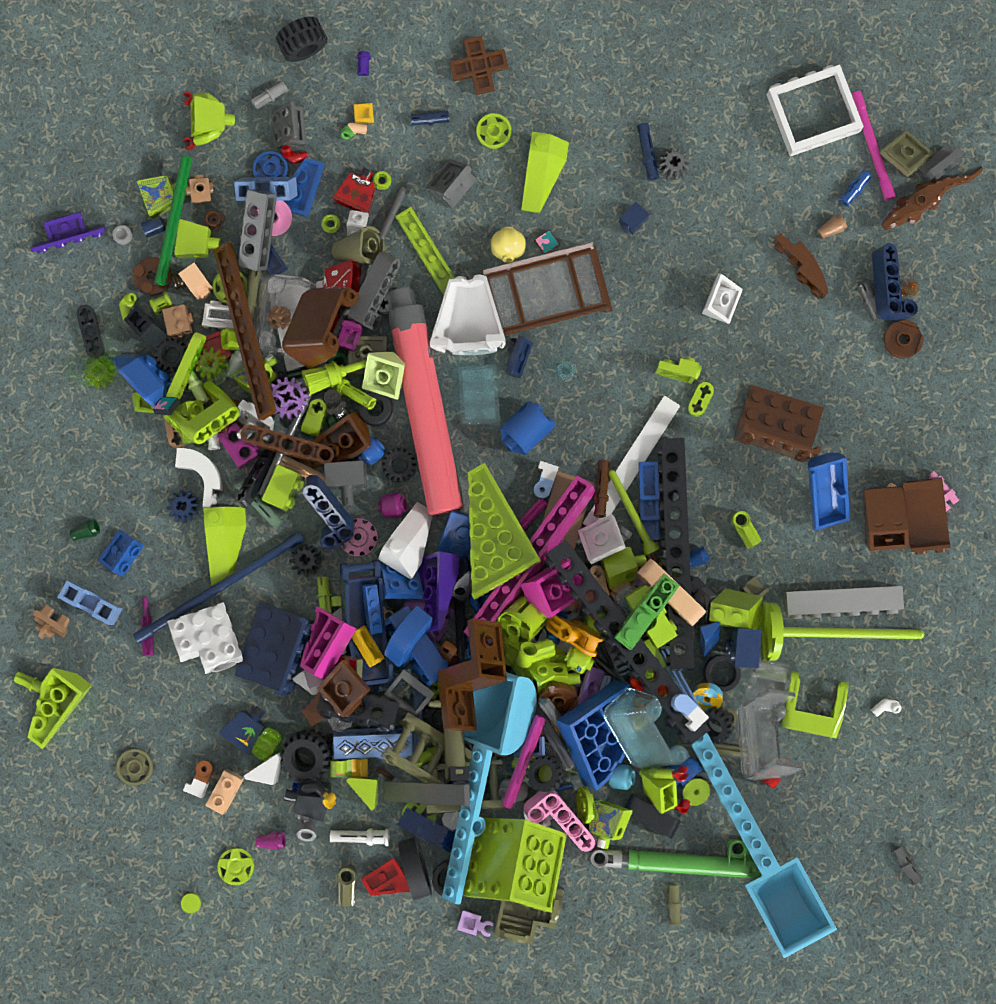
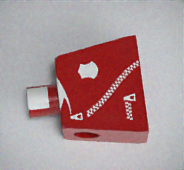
[316,260,361,293]

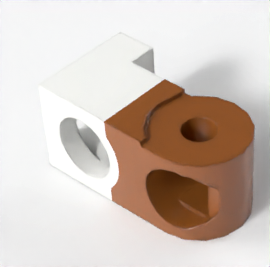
[183,760,215,798]

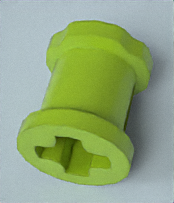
[149,292,174,315]

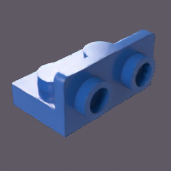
[97,529,144,577]

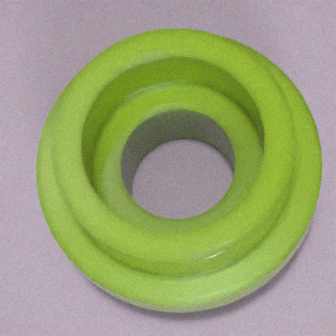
[373,171,392,190]
[321,214,340,233]

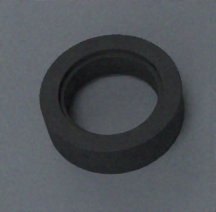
[398,837,432,900]

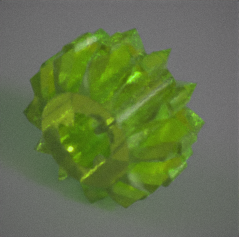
[194,347,228,380]
[83,356,116,389]
[252,727,282,761]

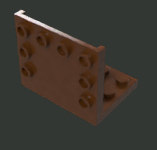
[734,385,824,463]

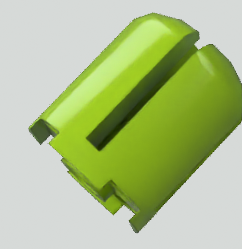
[496,594,549,648]

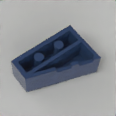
[725,628,762,668]

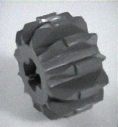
[658,148,690,180]

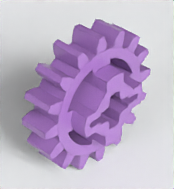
[271,377,309,420]

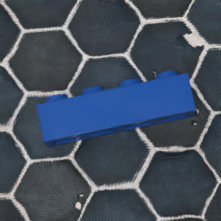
[362,583,383,635]

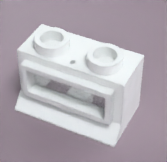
[201,301,234,330]

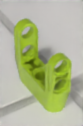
[163,380,240,444]
[781,671,849,739]

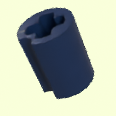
[141,216,166,238]

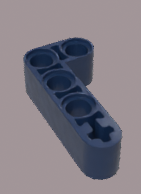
[872,243,918,321]
[303,475,355,550]

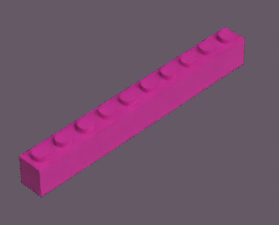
[464,475,596,644]

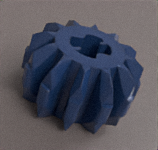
[166,490,200,523]

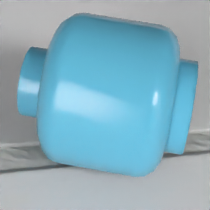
[607,764,636,790]

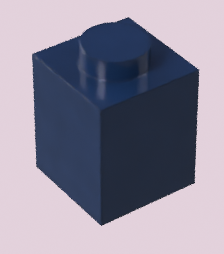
[619,202,649,235]

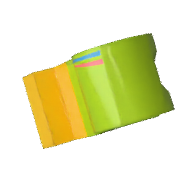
[330,758,368,777]

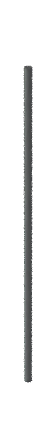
[258,187,407,495]

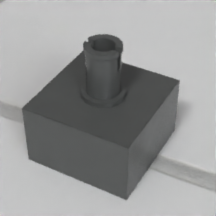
[324,461,367,507]

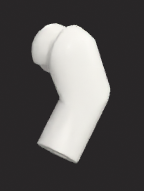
[871,698,901,717]

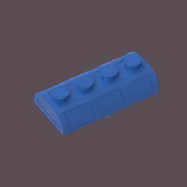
[808,452,850,531]

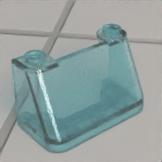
[604,687,690,769]

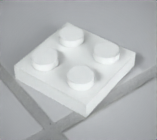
[578,514,626,565]

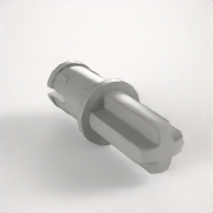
[251,81,288,109]

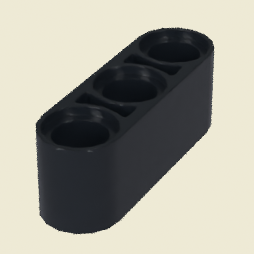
[624,794,681,839]

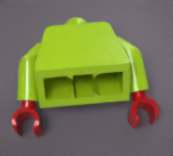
[183,91,235,150]
[639,766,690,814]

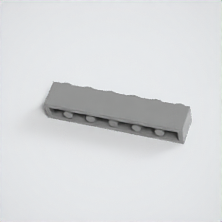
[784,586,904,619]

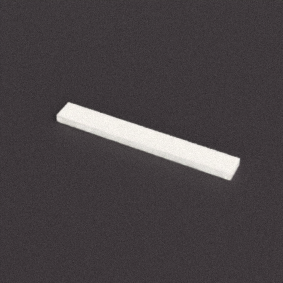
[582,396,680,526]

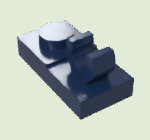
[505,336,533,378]

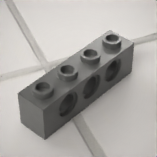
[238,190,277,271]

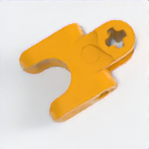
[546,615,604,657]

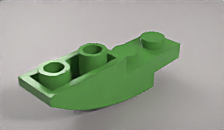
[614,573,680,650]

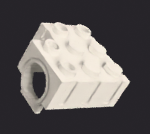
[167,602,243,674]

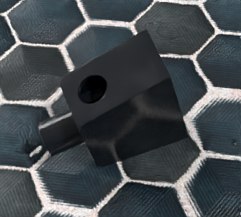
[450,557,472,602]

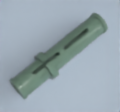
[235,479,283,529]

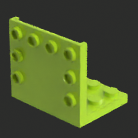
[463,818,567,913]

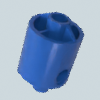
[499,401,556,455]

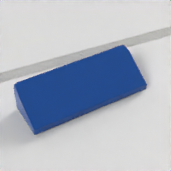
[700,622,720,658]

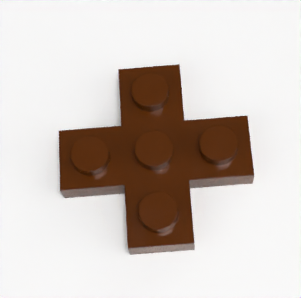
[450,36,508,95]

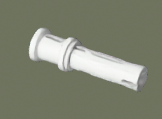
[330,828,390,846]

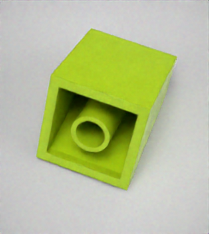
[709,588,763,630]

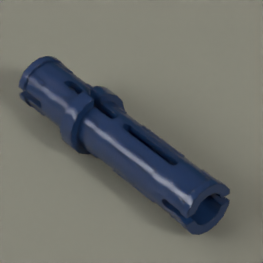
[637,123,659,181]

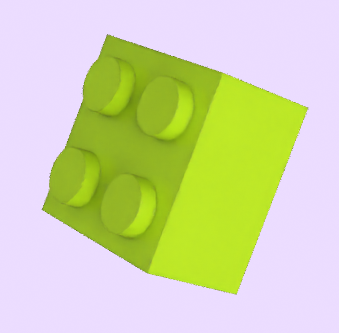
[262,464,304,512]

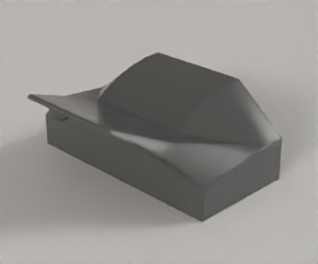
[693,587,716,626]

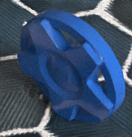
[253,151,288,177]

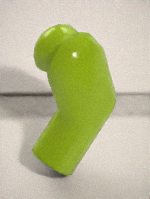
[119,293,137,321]

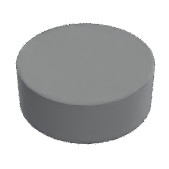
[112,225,132,245]

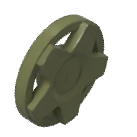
[116,749,153,786]

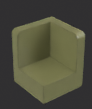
[739,576,769,596]

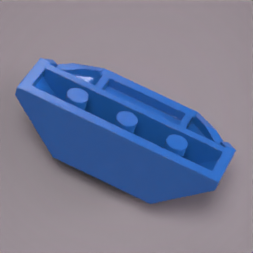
[113,353,172,407]

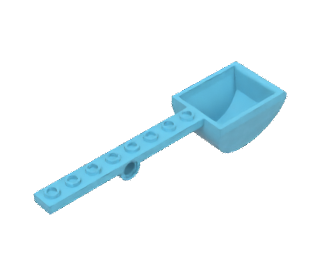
[442,672,537,904]
[691,733,837,958]

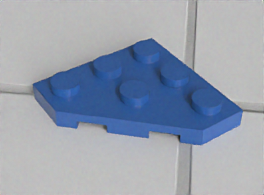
[436,510,471,562]

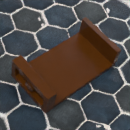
[903,477,951,555]

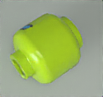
[564,646,595,674]

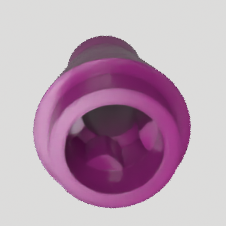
[256,831,286,850]

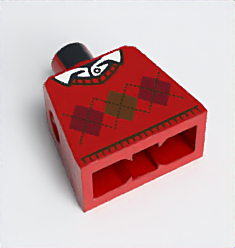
[333,168,376,214]

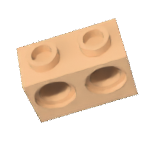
[178,263,213,300]
[205,769,244,815]

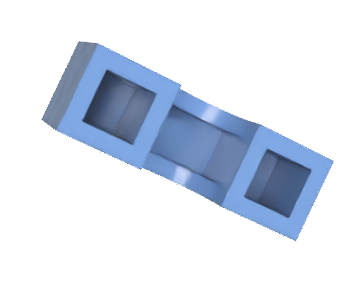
[234,177,298,201]
[57,580,123,625]

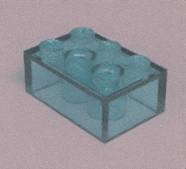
[458,365,500,427]

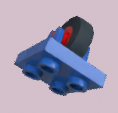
[380,562,424,608]

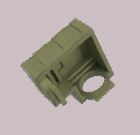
[494,886,564,945]

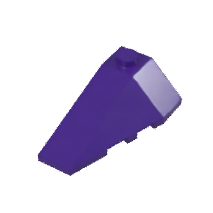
[418,552,460,632]

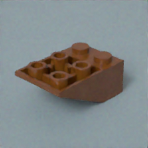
[864,486,909,551]

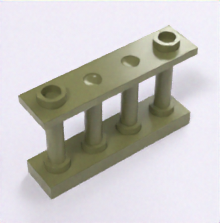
[381,712,472,783]
[424,757,505,814]

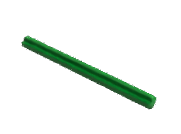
[155,155,193,286]

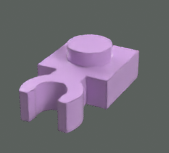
[457,910,494,937]

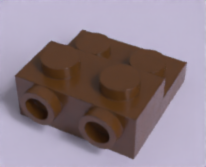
[317,660,371,717]

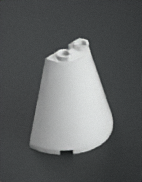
[430,275,506,355]

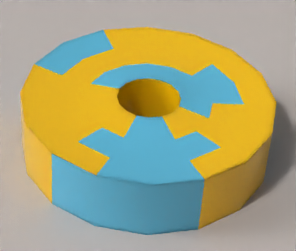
[692,683,723,711]

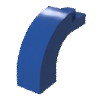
[384,606,432,669]

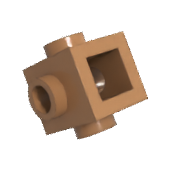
[186,175,213,204]

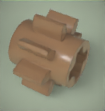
[268,305,291,330]

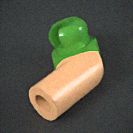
[340,123,367,140]

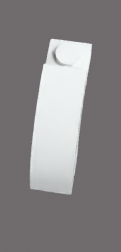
[175,448,223,508]

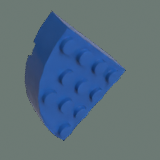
[556,679,634,791]

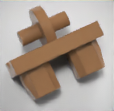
[33,605,70,639]

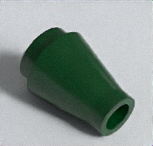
[70,519,100,541]

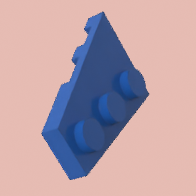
[284,158,325,218]

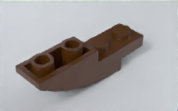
[773,233,828,299]

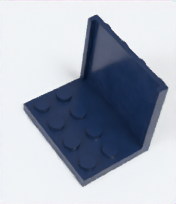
[235,602,315,696]

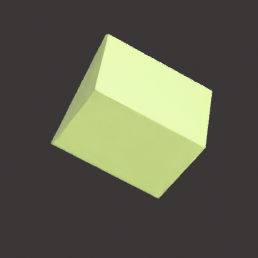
[362,352,405,400]

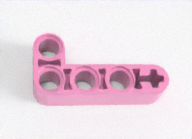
[523,790,595,852]

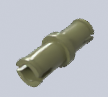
[666,885,682,926]

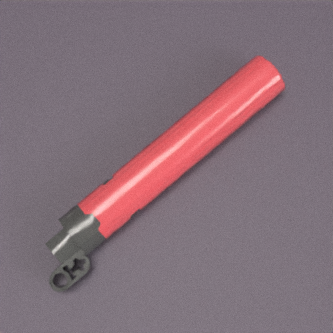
[378,285,464,515]

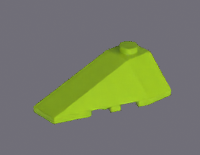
[521,132,569,213]
[203,507,246,586]
[27,668,92,749]

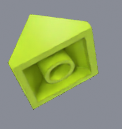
[346,776,379,811]

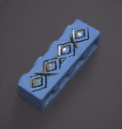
[333,727,413,760]

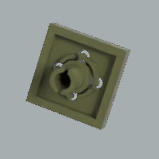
[348,336,387,375]

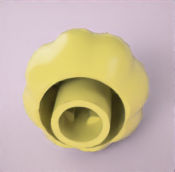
[491,227,526,263]

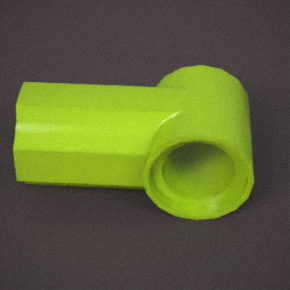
[730,511,762,549]
[515,639,556,668]

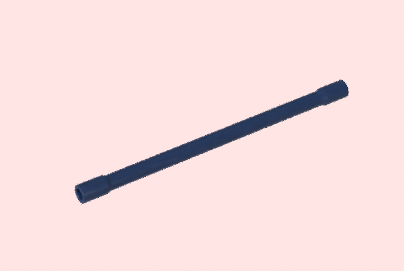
[133,531,305,644]

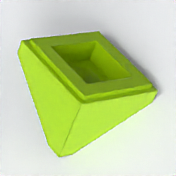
[132,392,154,413]

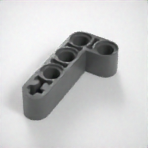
[348,251,401,331]

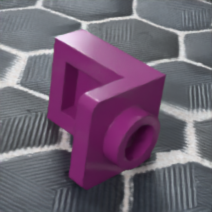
[338,319,362,352]

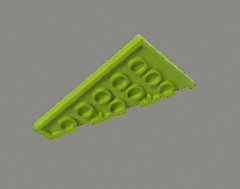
[468,463,541,599]

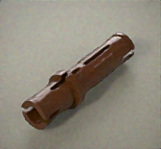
[594,460,610,518]

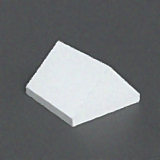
[702,273,743,324]
[244,752,283,785]

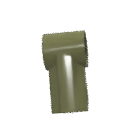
[338,865,357,906]

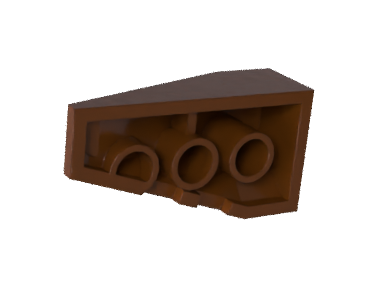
[293,412,371,469]

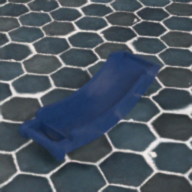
[340,560,393,685]

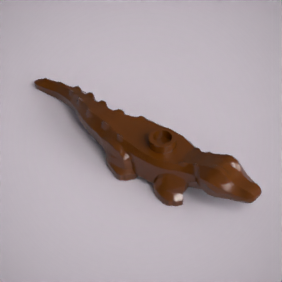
[881,167,983,230]

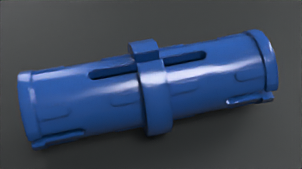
[839,170,872,207]

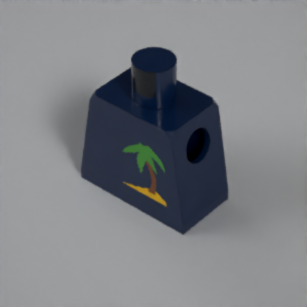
[219,706,266,755]

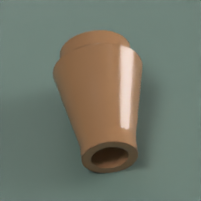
[817,214,847,239]

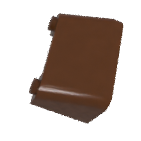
[282,287,360,369]

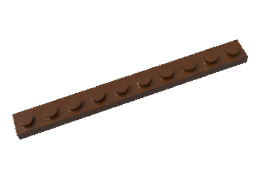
[214,242,277,420]

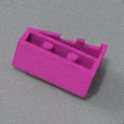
[300,606,356,680]

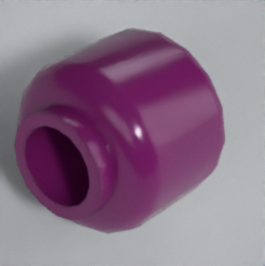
[377,493,407,519]

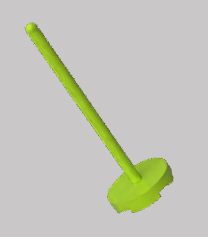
[759,602,925,661]

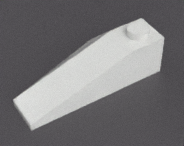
[378,502,433,579]

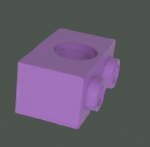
[571,667,605,704]

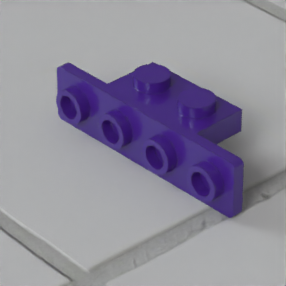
[30,211,106,253]

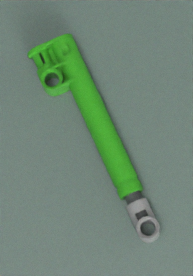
[590,838,767,879]

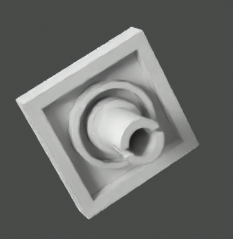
[237,400,274,442]

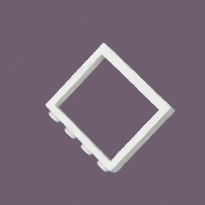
[767,65,864,156]

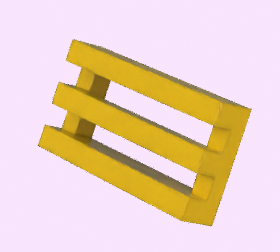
[351,625,385,668]

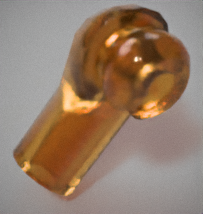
[901,282,919,296]

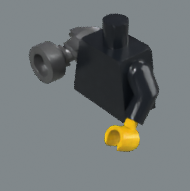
[284,781,336,841]

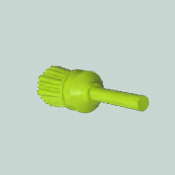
[302,359,367,395]

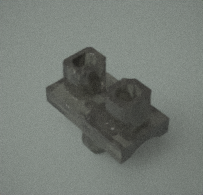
[324,389,348,421]

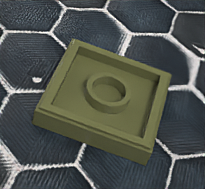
[880,130,934,177]

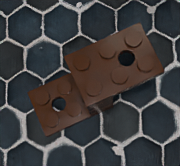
[438,619,507,732]

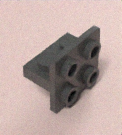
[271,101,306,148]

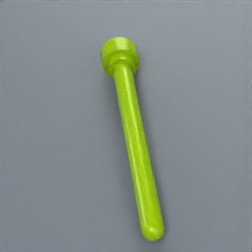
[609,470,660,555]

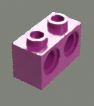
[217,423,260,469]

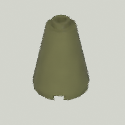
[332,226,385,265]

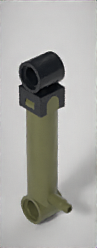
[427,694,470,793]

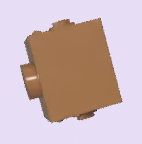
[162,304,194,338]

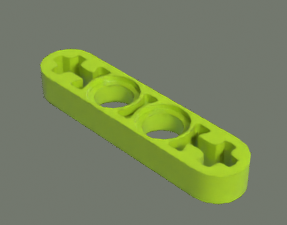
[166,332,206,400]

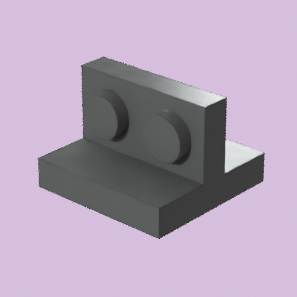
[426,159,476,208]

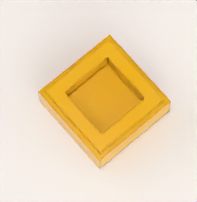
[353,103,374,124]

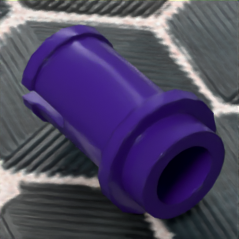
[356,51,371,76]

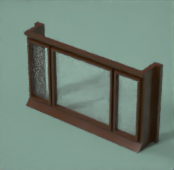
[482,242,613,336]

